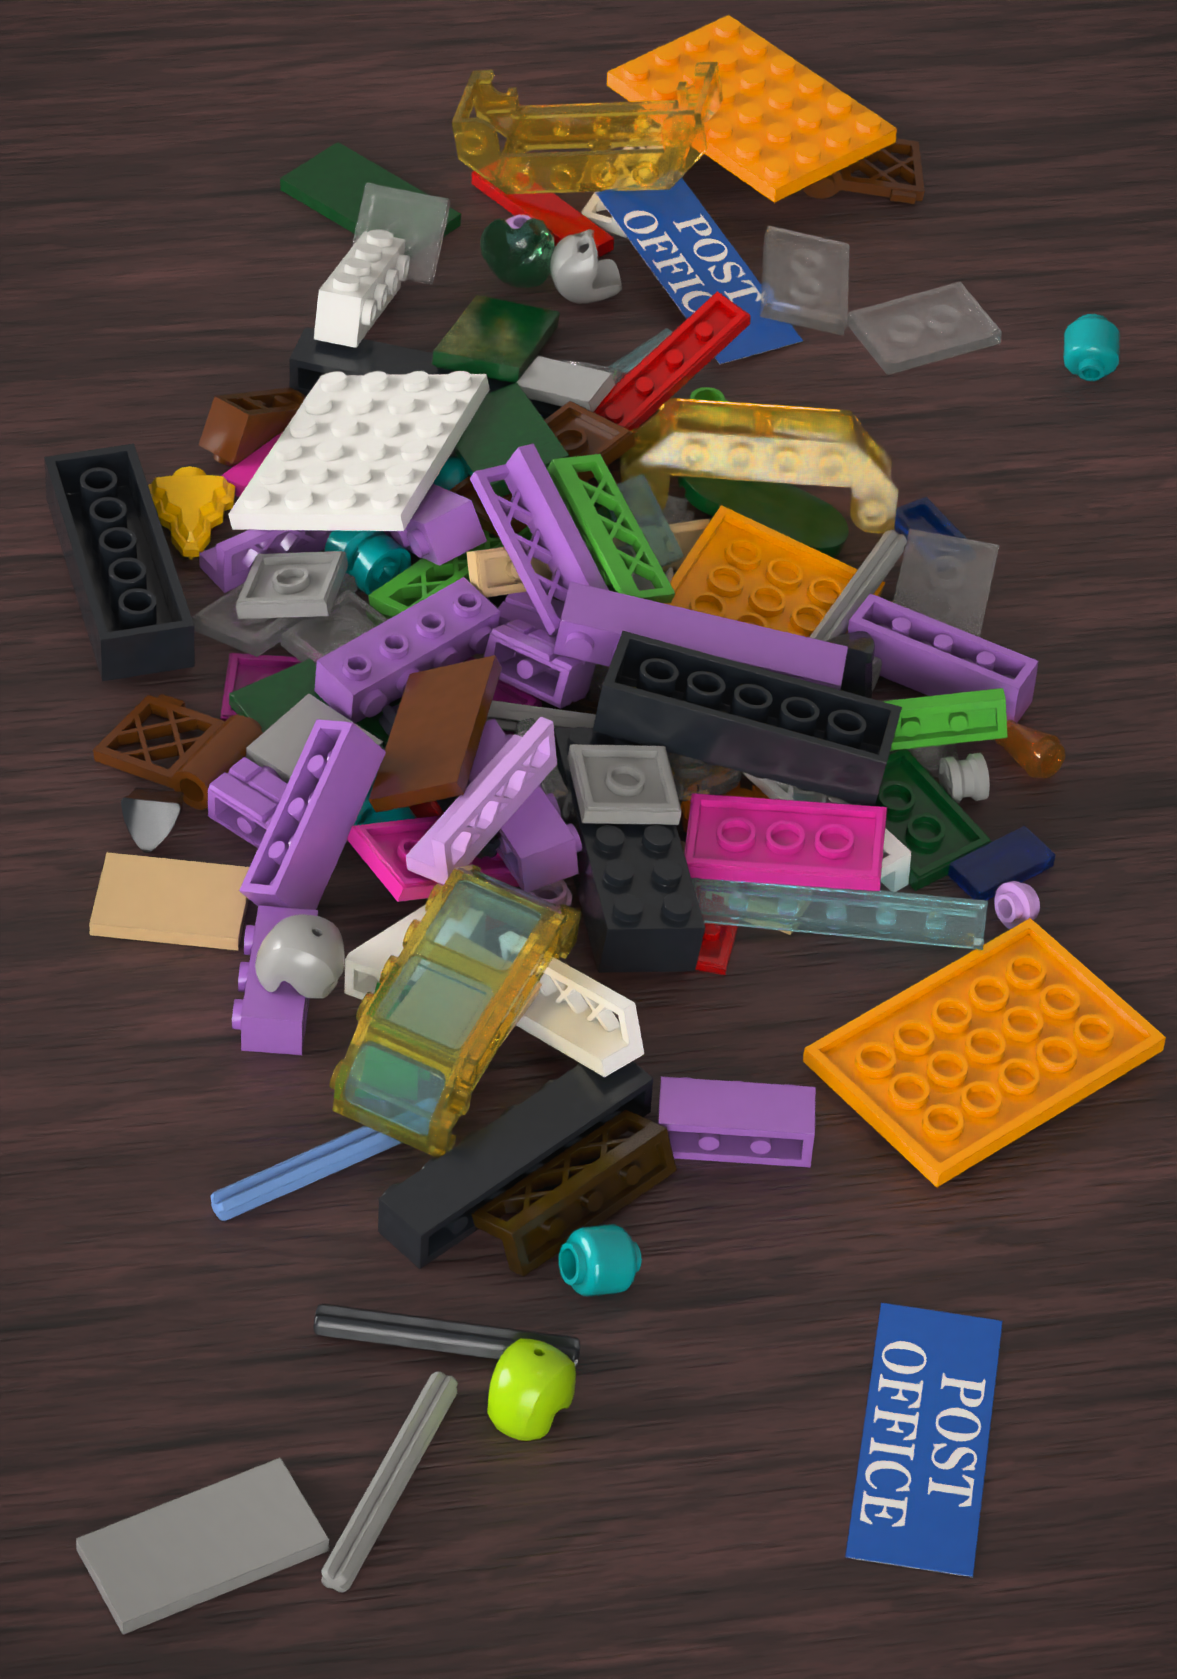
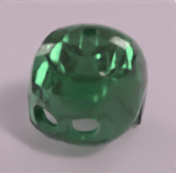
[480,218,556,288]

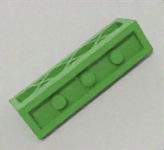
[547,454,676,604]
[368,526,532,628]
[882,688,1008,751]

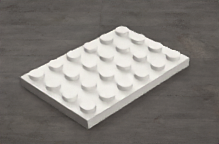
[228,371,490,531]

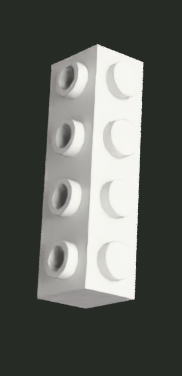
[314,230,410,348]

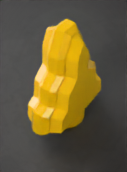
[148,466,235,560]

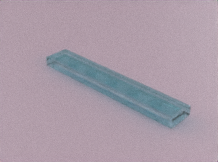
[692,878,988,950]

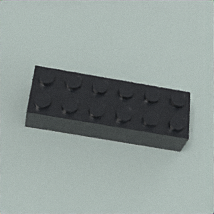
[44,444,195,682]
[592,631,902,806]
[547,727,705,973]

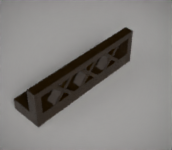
[472,1109,677,1277]

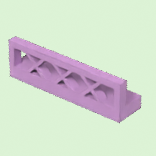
[406,717,557,887]

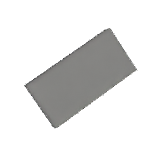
[516,356,615,412]

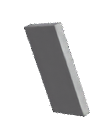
[76,1458,329,1635]

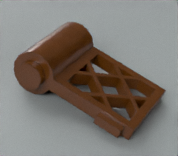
[803,138,925,204]
[93,694,263,810]

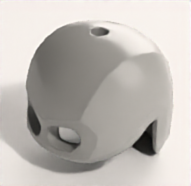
[550,229,622,304]
[255,914,345,998]

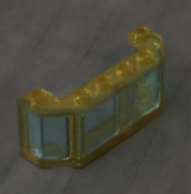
[329,864,581,1157]

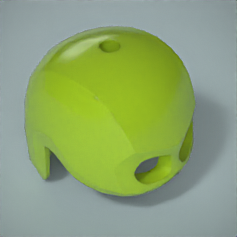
[487,1338,576,1441]

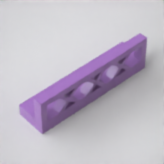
[470,444,609,636]
[199,529,332,593]

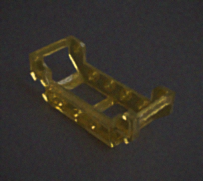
[452,62,723,194]
[619,398,898,533]

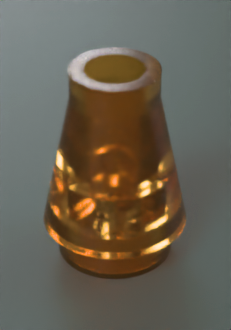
[995,720,1065,779]

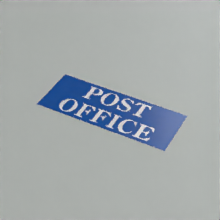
[595,172,803,364]
[845,1302,1003,1577]

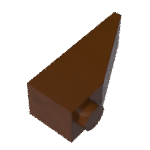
[199,387,307,467]

